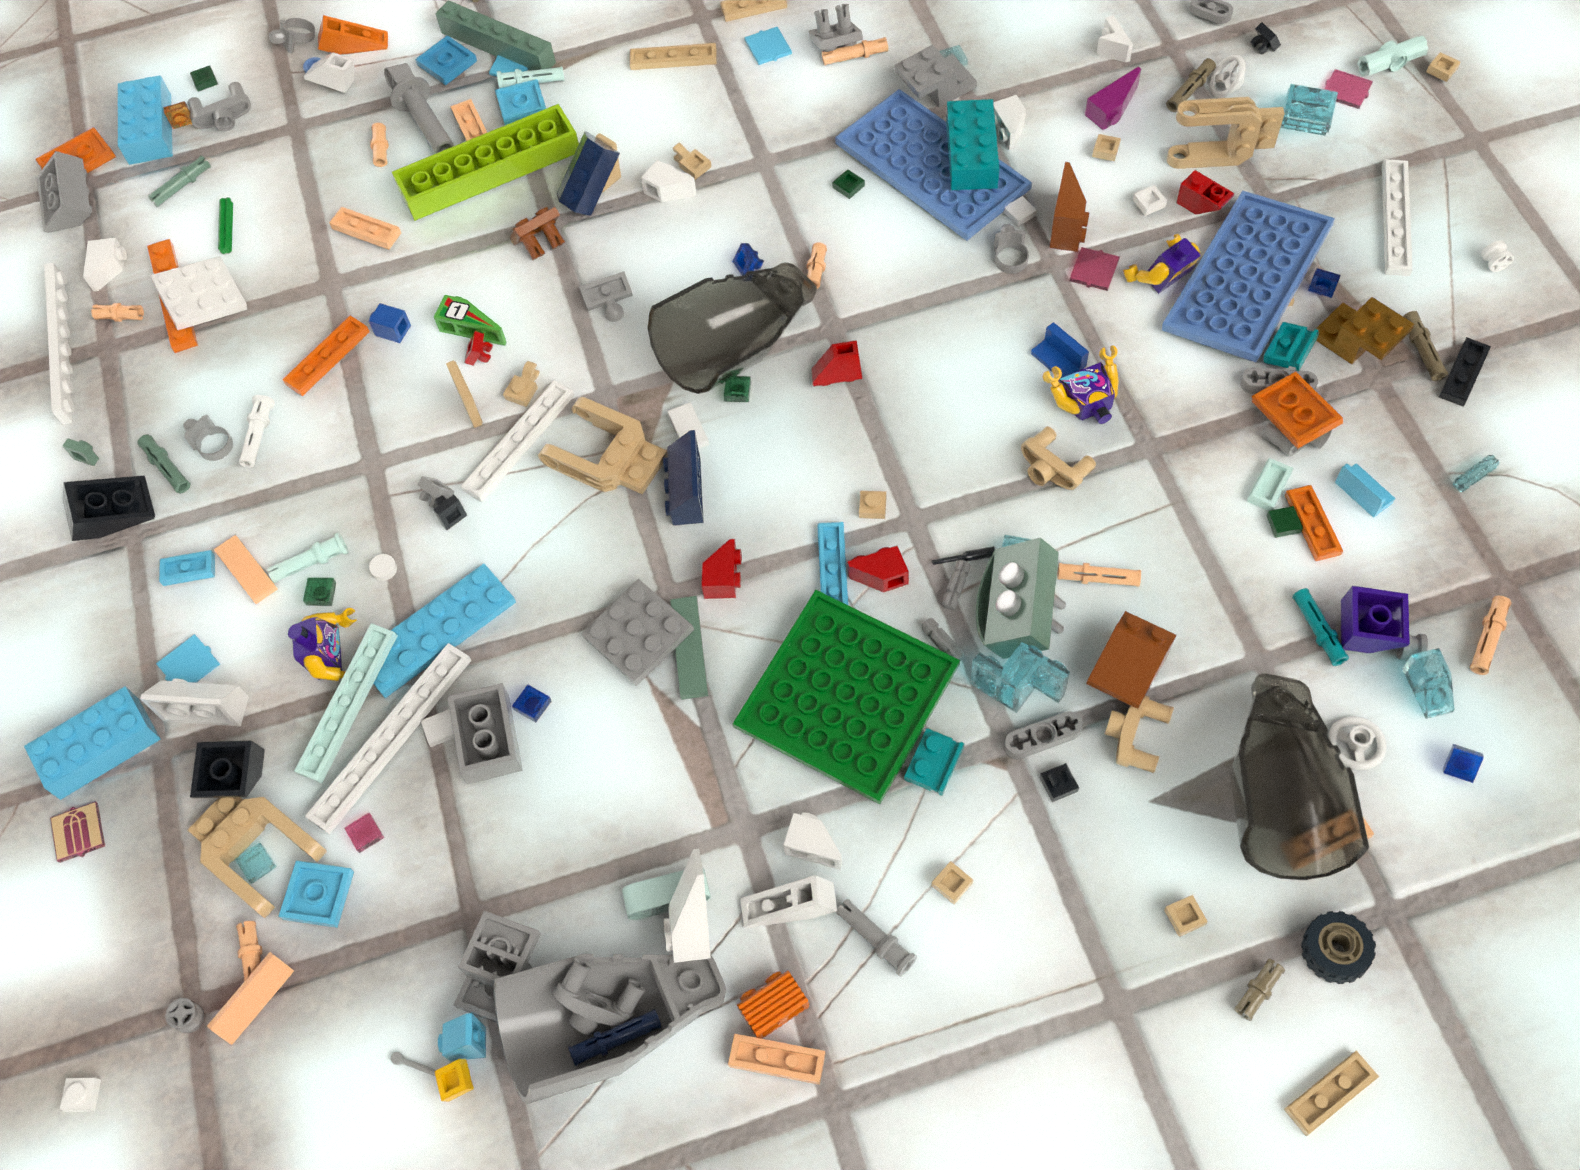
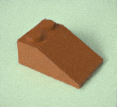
[1050,162,1090,252]
[1086,611,1177,709]

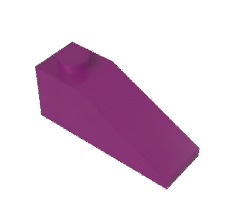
[1085,67,1141,130]

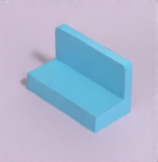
[1335,463,1395,518]

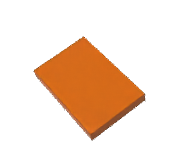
[35,127,116,173]
[1252,371,1343,449]

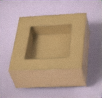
[1426,52,1461,82]
[1092,134,1121,161]
[859,491,886,519]
[931,861,973,905]
[1164,895,1208,937]

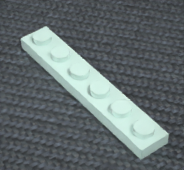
[294,623,398,784]

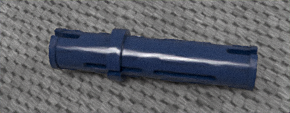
[568,1009,662,1066]

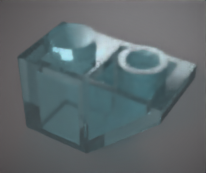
[1402,648,1455,719]

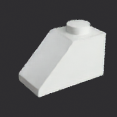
[83,238,127,292]
[783,813,842,870]

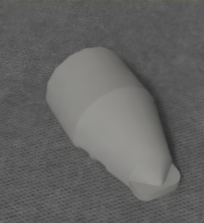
[493,954,726,1104]

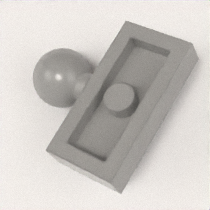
[579,271,633,322]

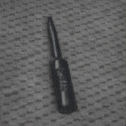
[932,546,995,565]

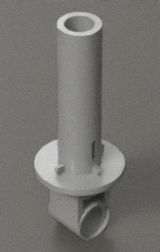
[384,63,454,153]

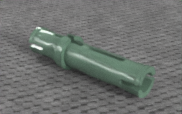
[148,155,211,207]
[137,434,191,494]

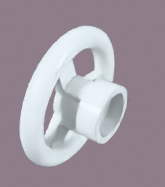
[1209,54,1246,98]
[1327,716,1387,770]

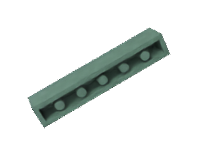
[435,0,556,71]

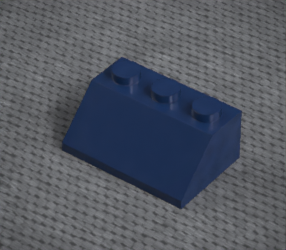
[556,131,620,216]
[663,430,704,526]

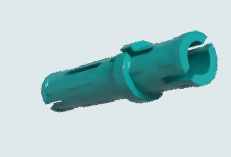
[1292,588,1349,666]

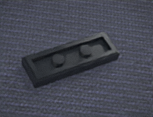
[1439,337,1491,407]

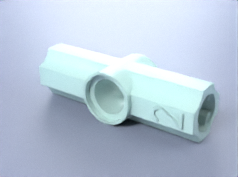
[1357,36,1429,77]

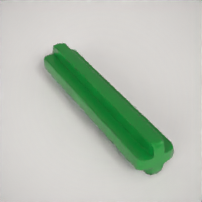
[218,197,233,254]

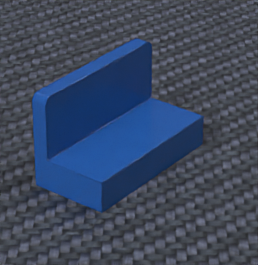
[1031,322,1089,377]

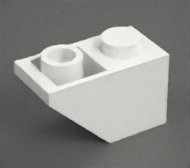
[304,52,354,93]
[994,95,1026,150]
[641,160,697,202]

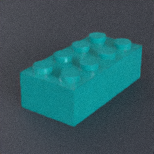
[946,99,1000,190]

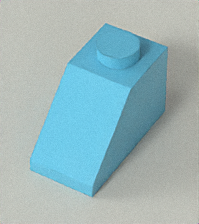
[438,1013,486,1061]

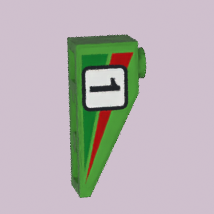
[434,295,507,346]

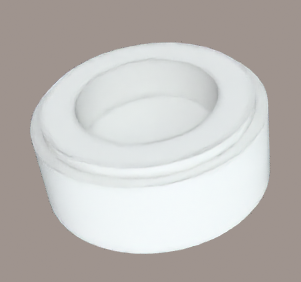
[369,554,397,581]

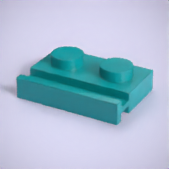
[1264,322,1318,371]
[904,728,964,796]

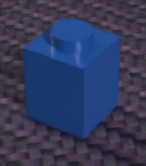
[368,303,411,343]

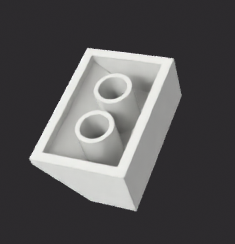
[140,679,249,727]

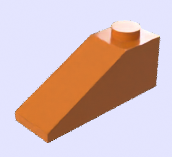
[318,15,388,55]

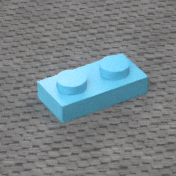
[159,550,215,586]

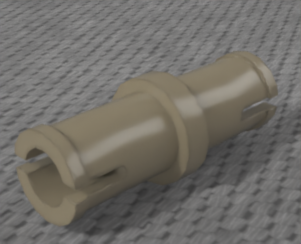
[1234,959,1285,1021]

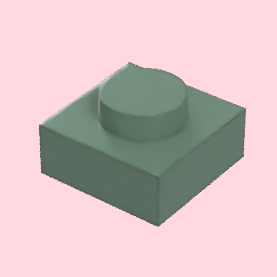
[63,438,99,466]

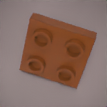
[510,207,565,261]

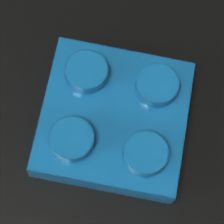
[415,35,477,85]

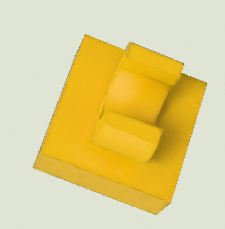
[434,1059,474,1102]

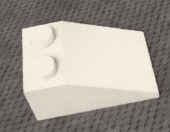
[663,849,711,963]

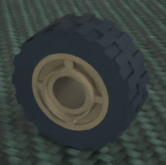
[1301,911,1376,984]

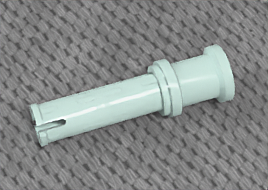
[497,66,565,89]
[267,532,349,583]

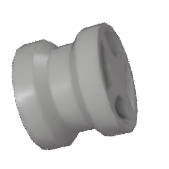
[1397,634,1428,662]
[165,998,205,1033]

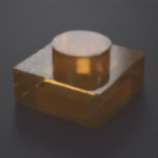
[163,101,192,129]

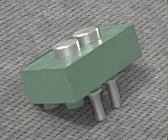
[975,537,1066,659]

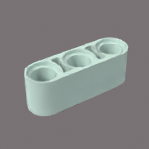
[622,868,711,920]

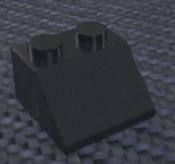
[190,740,265,799]

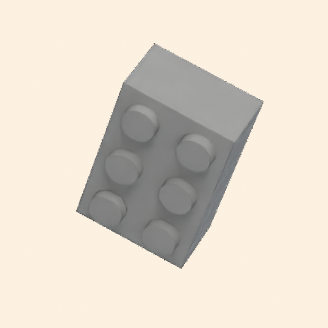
[448,683,523,784]

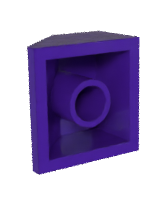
[1341,586,1410,653]

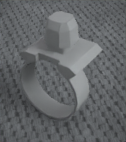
[269,18,315,54]
[994,224,1029,274]
[183,414,233,461]

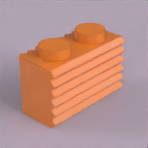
[737,971,809,1039]

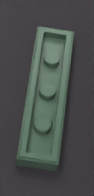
[670,596,708,700]

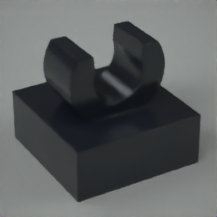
[1250,22,1281,55]
[433,494,467,530]
[1039,763,1079,802]

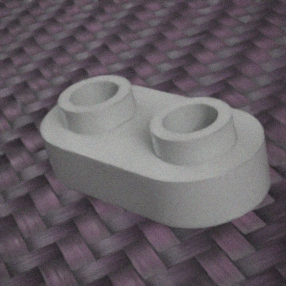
[1189,0,1233,24]

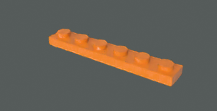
[147,239,198,353]

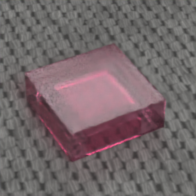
[344,813,385,853]

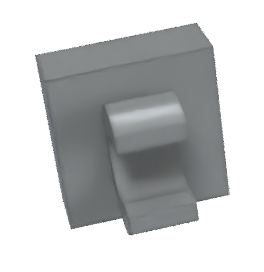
[418,476,455,508]

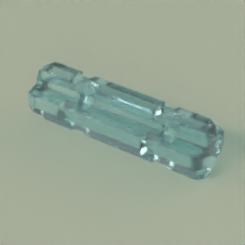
[1453,455,1499,492]

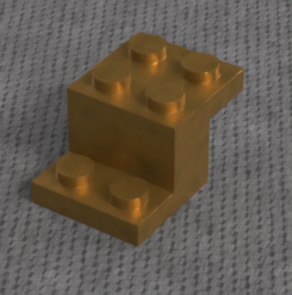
[1313,297,1415,364]

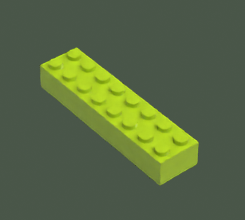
[392,104,579,221]

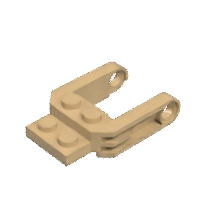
[1167,97,1284,169]
[538,397,668,495]
[187,797,327,918]

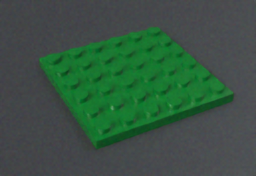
[733,590,960,804]

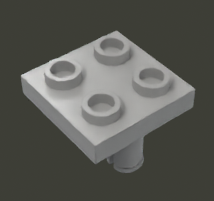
[809,4,863,52]

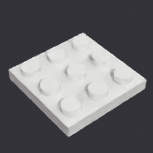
[151,256,247,330]

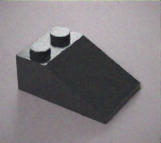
[63,475,155,541]

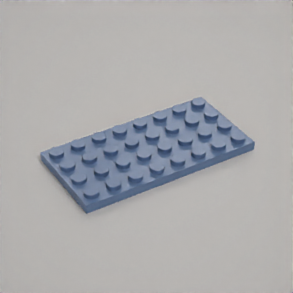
[835,89,1032,241]
[1162,190,1335,362]

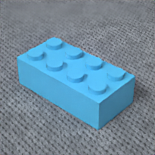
[118,75,173,165]
[24,686,161,800]

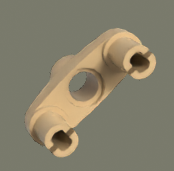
[1021,426,1096,490]
[1105,696,1174,773]

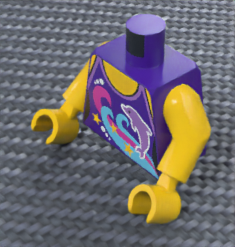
[1123,234,1201,294]
[1042,345,1119,424]
[288,608,357,681]

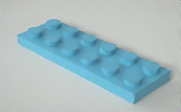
[373,564,516,698]

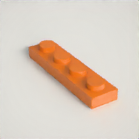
[282,315,370,396]

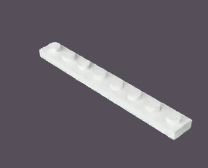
[44,262,75,425]
[305,643,471,835]

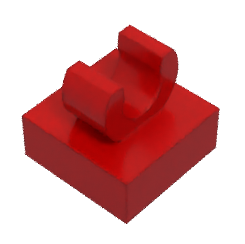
[464,331,493,366]

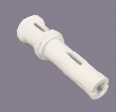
[239,395,275,468]

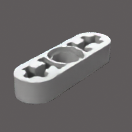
[1240,367,1318,394]
[1004,711,1083,760]

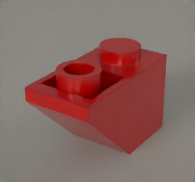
[1176,170,1234,215]
[811,340,862,386]
[702,539,742,599]
[847,545,909,593]

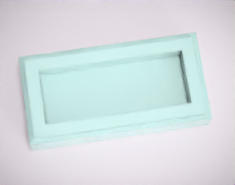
[1247,458,1294,511]

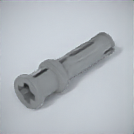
[836,899,917,977]

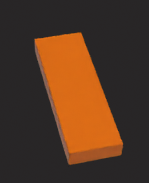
[1284,485,1343,561]

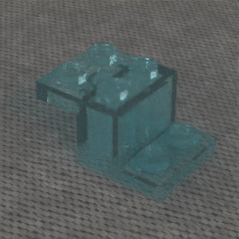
[1280,84,1338,136]
[970,642,1070,713]

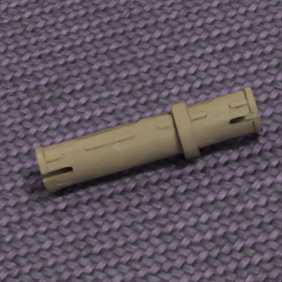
[1166,58,1216,112]
[1403,311,1448,381]

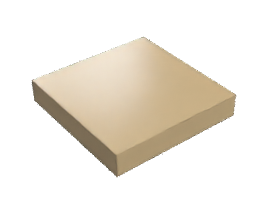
[446,360,483,428]

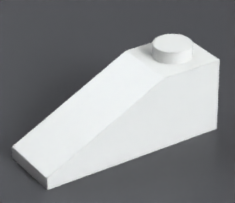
[740,875,837,928]

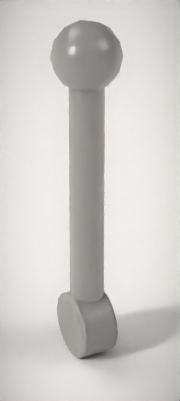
[390,1052,436,1076]

